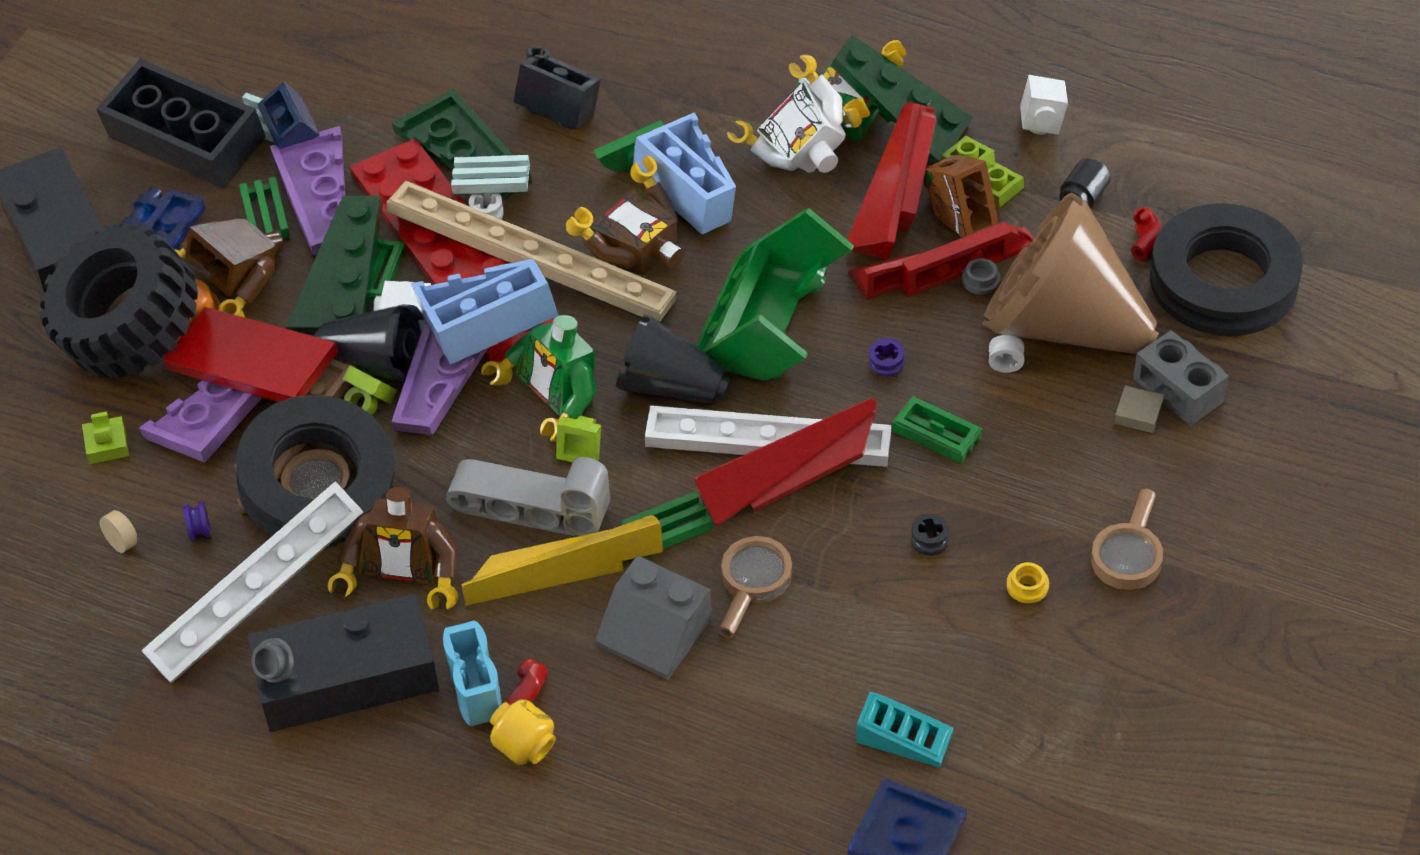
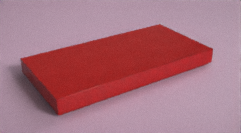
[162,307,338,402]

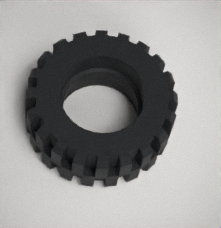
[40,224,198,378]

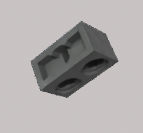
[1133,330,1229,426]

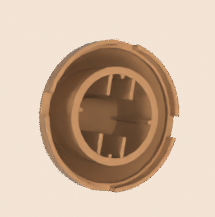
[982,193,1159,354]

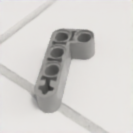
[445,457,610,537]

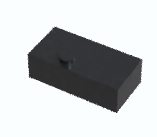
[96,58,266,188]
[0,147,104,293]
[247,593,439,732]

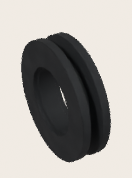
[1150,203,1303,336]
[236,395,394,545]

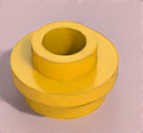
[1006,562,1049,603]

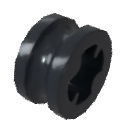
[911,514,949,556]

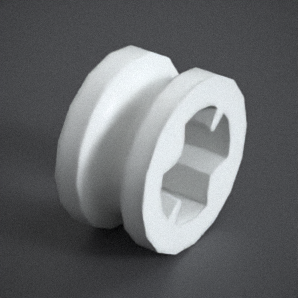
[469,193,504,219]
[989,335,1024,373]

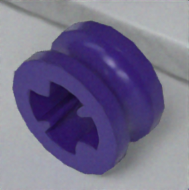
[869,338,904,376]
[183,501,211,541]

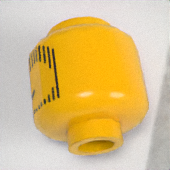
[490,700,556,765]

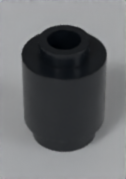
[1059,158,1111,209]

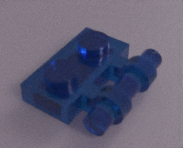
[119,187,206,250]

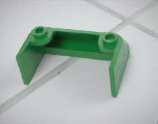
[696,207,854,381]

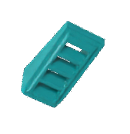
[856,692,954,768]

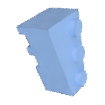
[633,113,736,234]
[411,259,558,365]

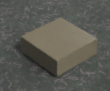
[1114,385,1164,433]

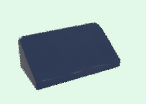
[258,81,320,149]

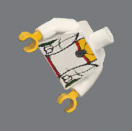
[727,55,845,173]

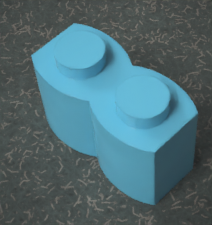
[443,620,502,726]

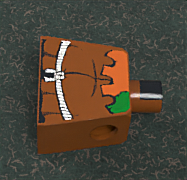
[923,155,999,238]

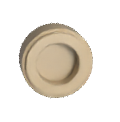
[100,510,137,553]

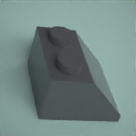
[595,555,712,680]

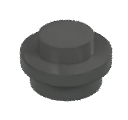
[962,258,1001,295]
[251,638,294,682]

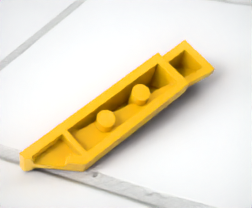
[462,515,663,606]

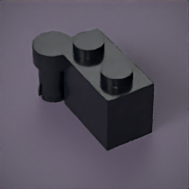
[513,46,601,129]

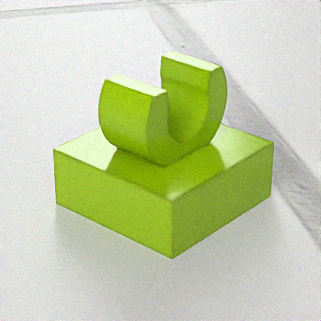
[343,365,398,415]
[82,411,130,464]
[556,416,601,462]

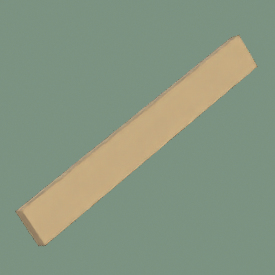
[386,181,677,322]

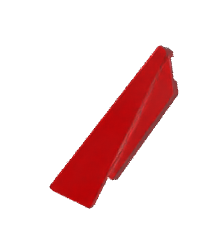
[847,102,936,260]
[848,222,1034,300]
[694,398,877,527]

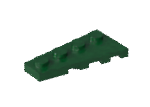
[830,35,973,166]
[391,89,533,200]
[285,195,383,335]

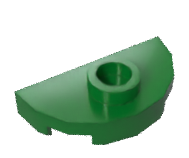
[594,120,664,171]

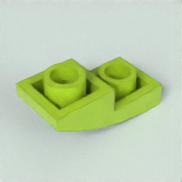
[941,136,1024,208]

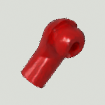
[1131,207,1162,261]
[504,658,548,705]

